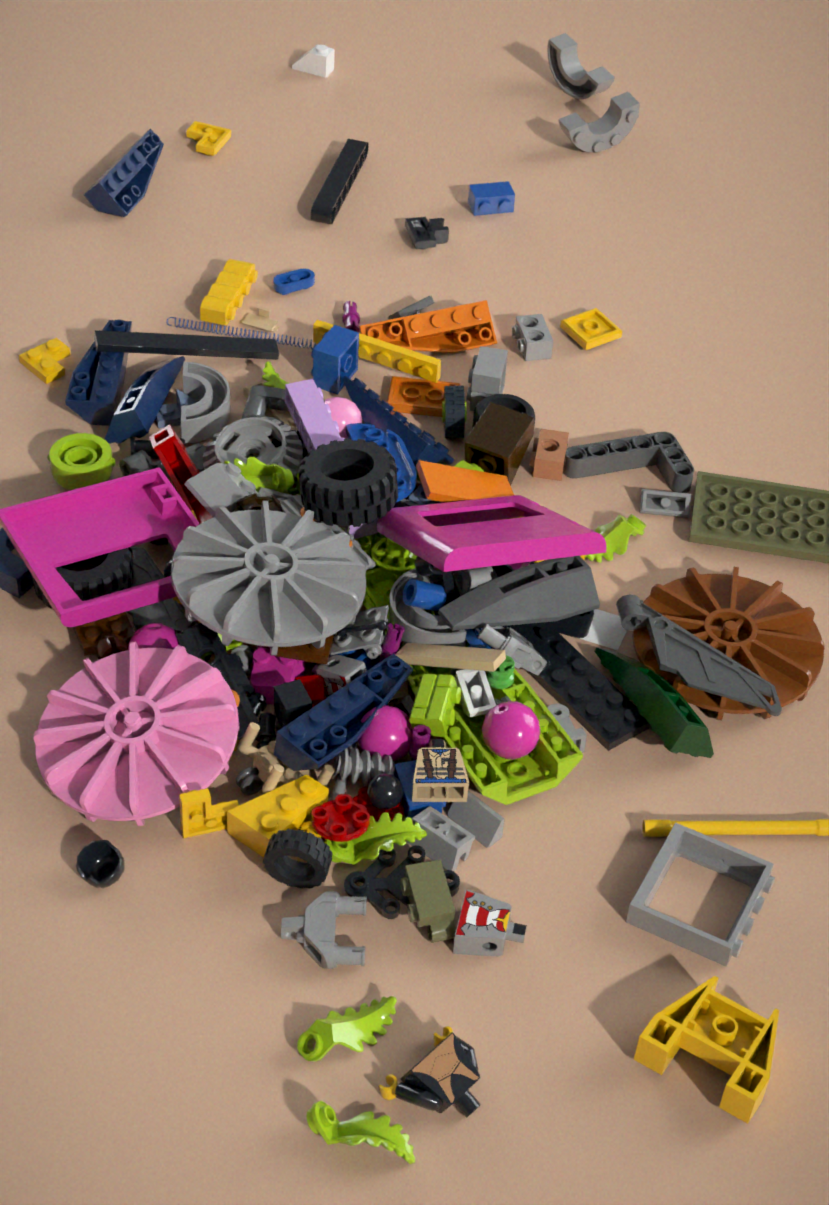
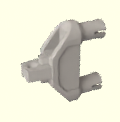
[477,624,547,675]
[281,891,367,969]

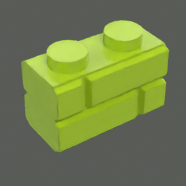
[409,674,461,737]

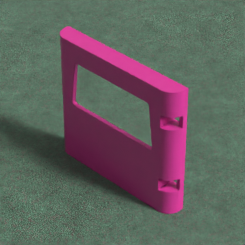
[0,467,199,627]
[376,495,606,572]

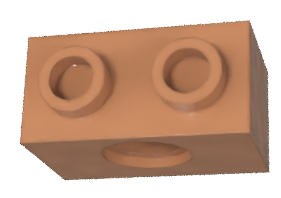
[530,429,569,481]

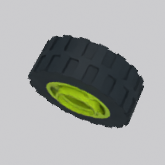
[442,386,467,438]

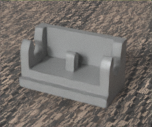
[406,806,475,871]

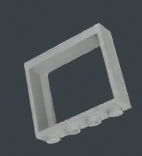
[626,823,775,967]

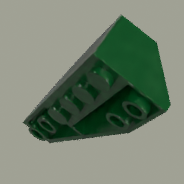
[594,647,714,758]

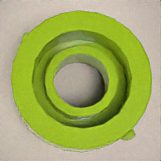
[47,433,116,491]

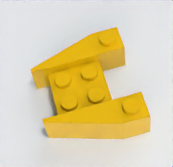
[634,976,780,1124]

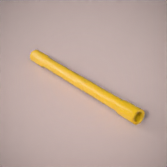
[642,819,829,837]

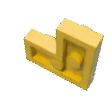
[186,121,231,156]
[19,337,71,384]
[179,788,239,839]

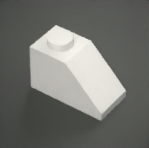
[292,44,334,78]
[456,669,496,717]

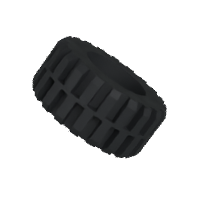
[298,438,398,528]
[32,547,133,608]

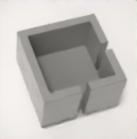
[466,346,508,411]

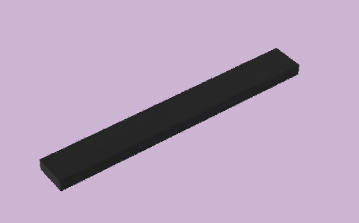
[94,330,279,360]

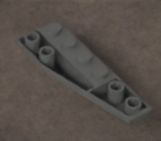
[438,556,600,630]

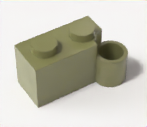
[400,859,456,943]

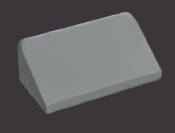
[640,489,691,518]
[447,790,504,848]

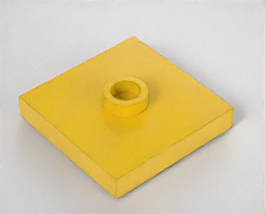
[560,308,622,350]

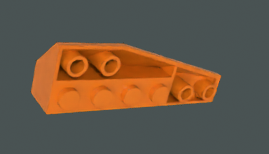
[359,300,497,353]

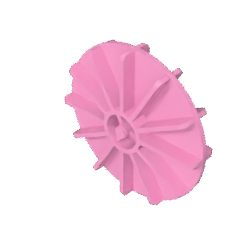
[33,642,240,826]

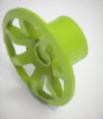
[371,537,417,572]

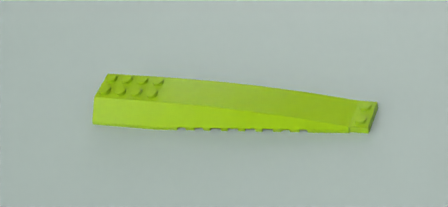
[340,527,583,805]

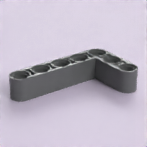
[563,432,694,493]

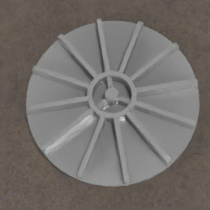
[171,501,366,656]

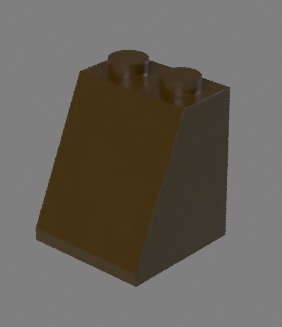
[464,402,534,486]

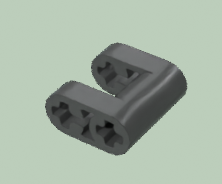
[241,385,289,439]

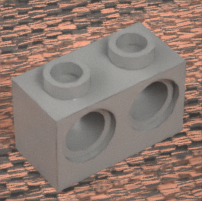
[512,314,553,361]

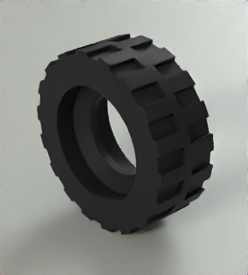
[263,829,333,889]

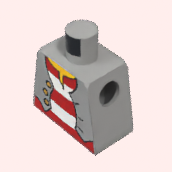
[312,654,366,698]
[453,890,527,957]

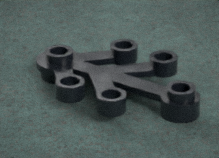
[344,845,460,919]

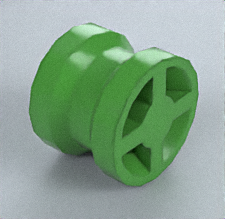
[487,655,515,689]

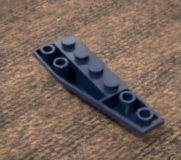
[83,128,164,217]
[105,356,186,444]
[342,376,455,468]
[274,653,413,771]

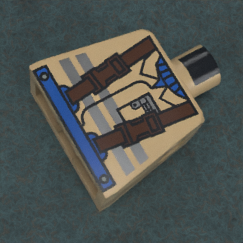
[412,739,469,802]

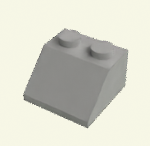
[184,463,261,517]

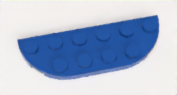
[346,423,417,503]

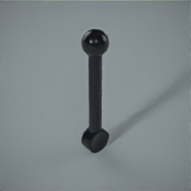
[337,620,387,637]

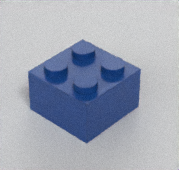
[311,325,359,395]

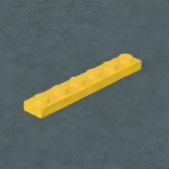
[313,320,441,383]

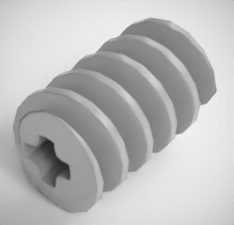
[332,747,395,787]

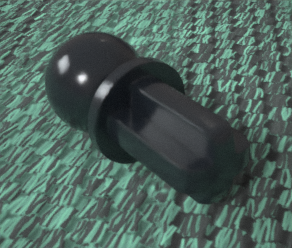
[255,712,276,749]

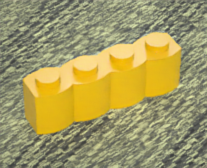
[200,259,258,326]

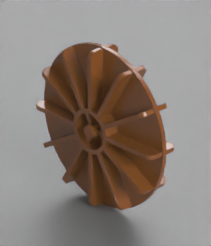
[632,567,825,721]

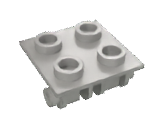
[330,605,389,659]

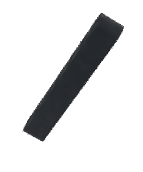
[311,139,369,224]

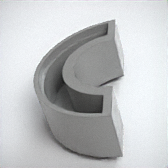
[547,33,615,99]
[558,92,640,152]
[181,362,230,444]
[389,568,466,647]

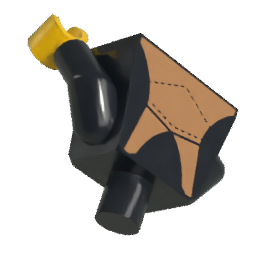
[379,1026,481,1118]

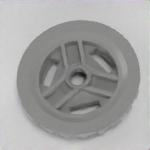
[203,417,304,491]

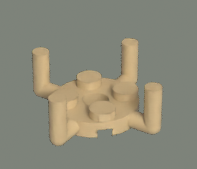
[238,722,335,794]

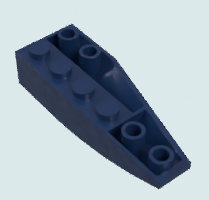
[65,319,132,426]

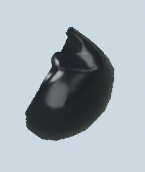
[76,840,125,888]

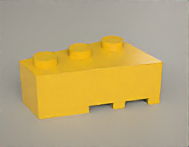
[227,774,329,858]

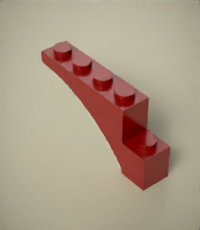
[149,424,214,524]

